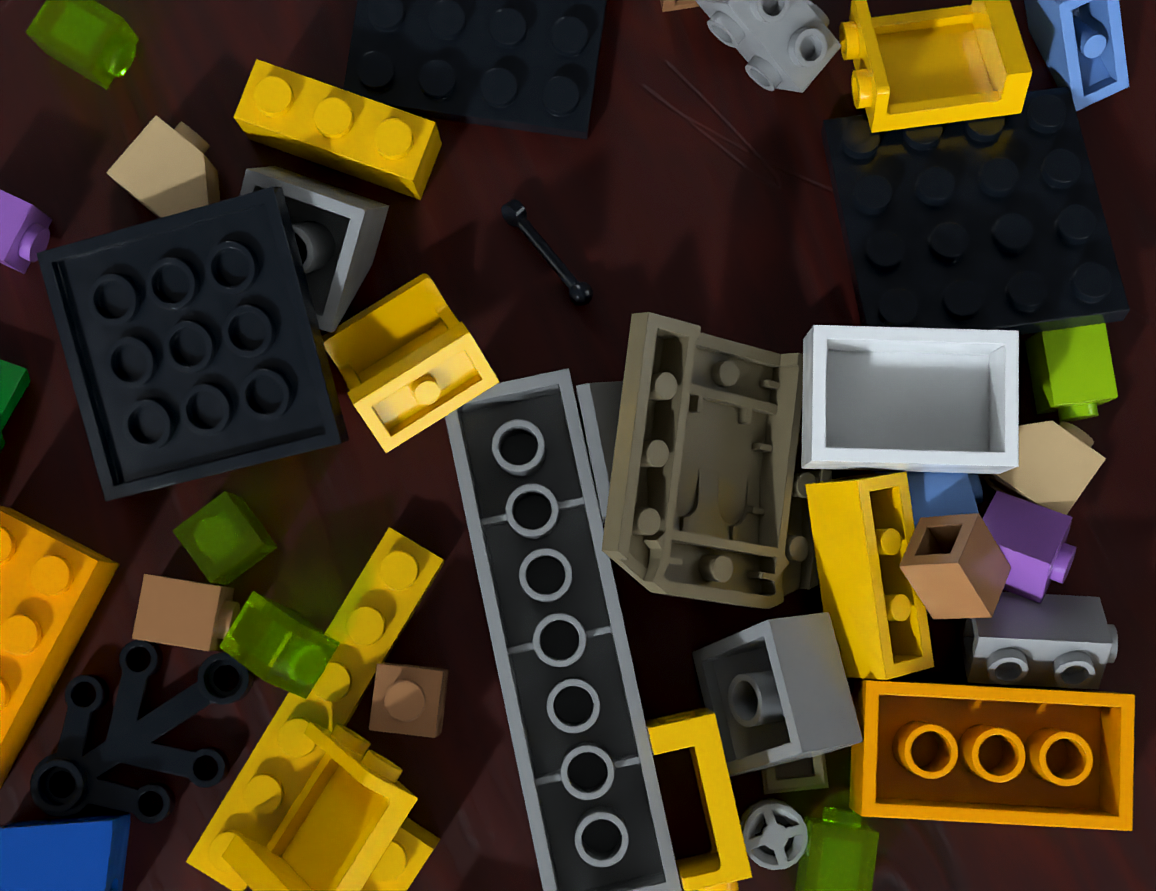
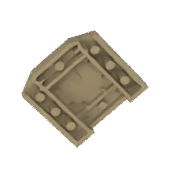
[602,312,832,609]

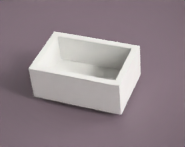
[801,325,1019,474]

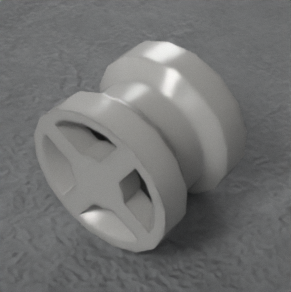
[740,798,808,870]

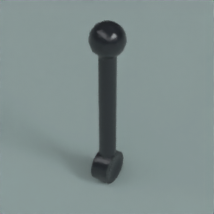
[501,199,593,306]

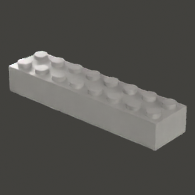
[445,368,682,891]

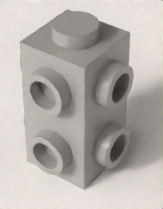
[695,0,842,93]
[959,592,1118,689]

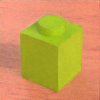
[1025,323,1118,422]

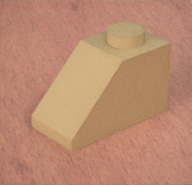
[106,115,220,218]
[978,420,1106,515]

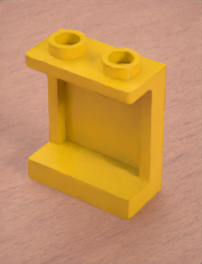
[839,0,1033,133]
[322,273,499,453]
[645,707,752,891]
[222,722,418,891]

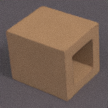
[899,513,1011,619]
[132,574,240,652]
[369,662,449,738]

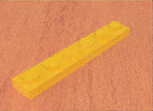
[186,527,446,891]

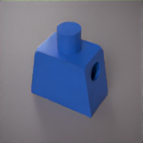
[0,813,131,891]

